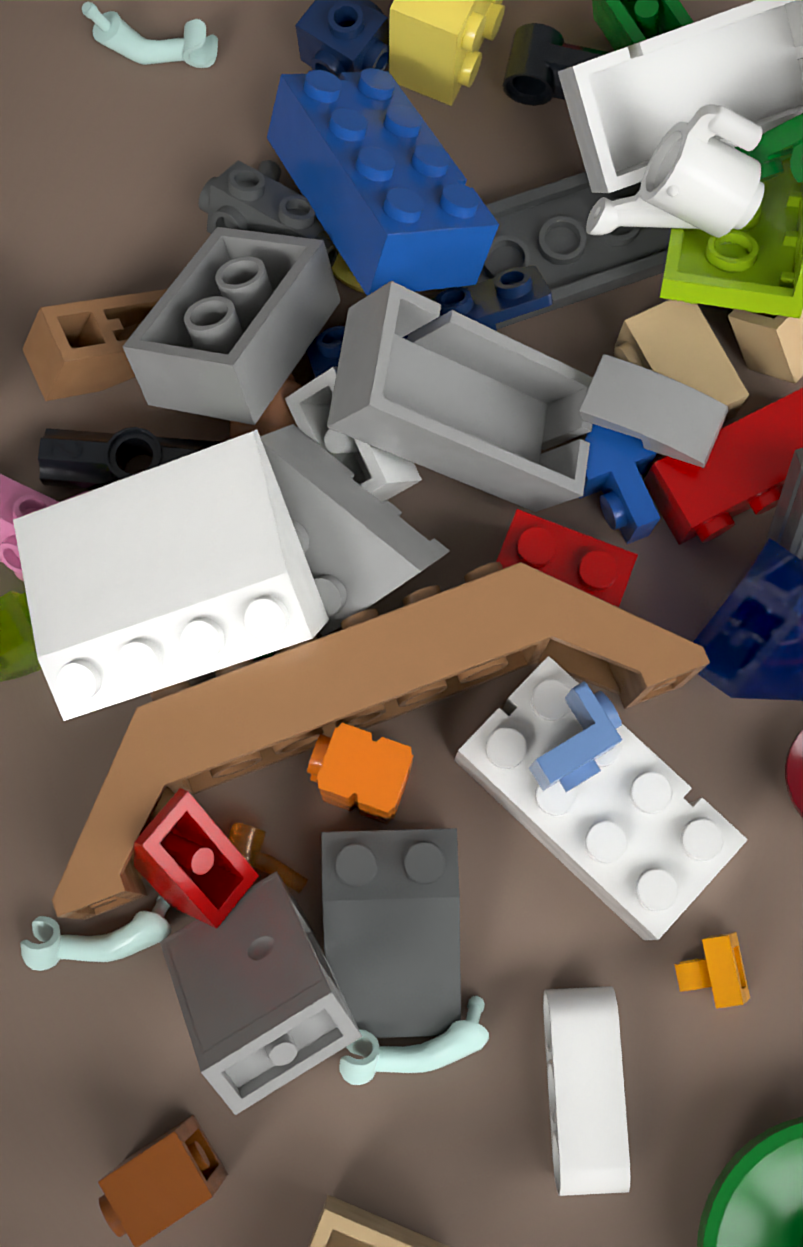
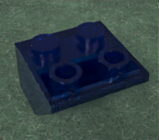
[691,538,803,701]

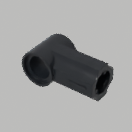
[503,23,611,106]

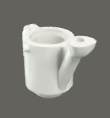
[586,104,764,238]

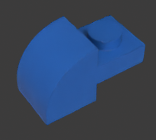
[579,424,660,544]

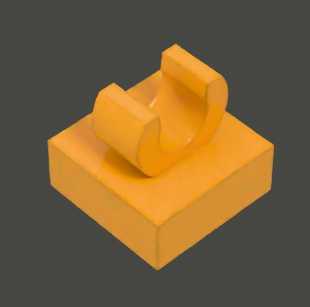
[674,932,750,1009]

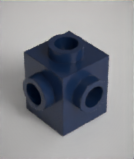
[295,0,389,78]

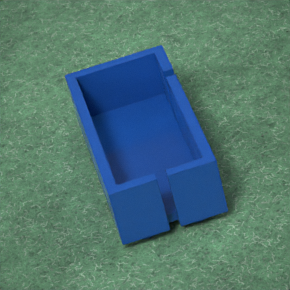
[267,68,499,296]

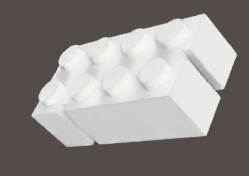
[558,0,803,193]
[454,656,748,940]

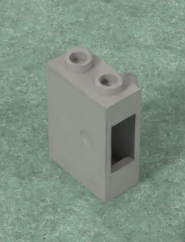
[160,871,362,1115]

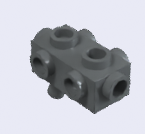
[198,160,338,268]

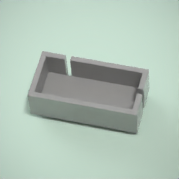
[327,281,593,512]

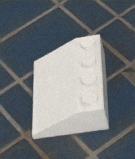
[13,430,329,721]

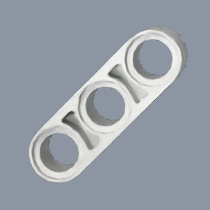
[543,986,631,1196]

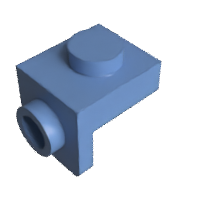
[529,681,622,792]

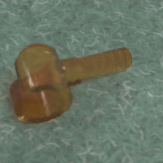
[228,822,308,893]

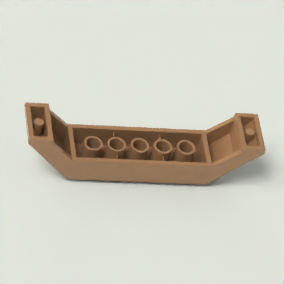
[52,562,710,920]

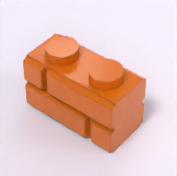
[307,722,414,824]

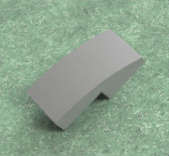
[579,354,728,468]

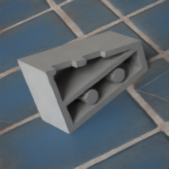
[260,424,450,637]

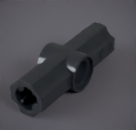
[38,427,222,489]

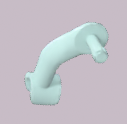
[82,2,218,68]
[20,894,172,971]
[339,996,489,1085]

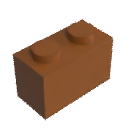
[98,1115,228,1247]

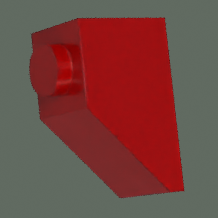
[134,788,259,929]

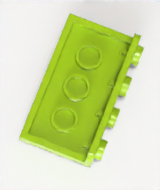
[660,158,803,319]

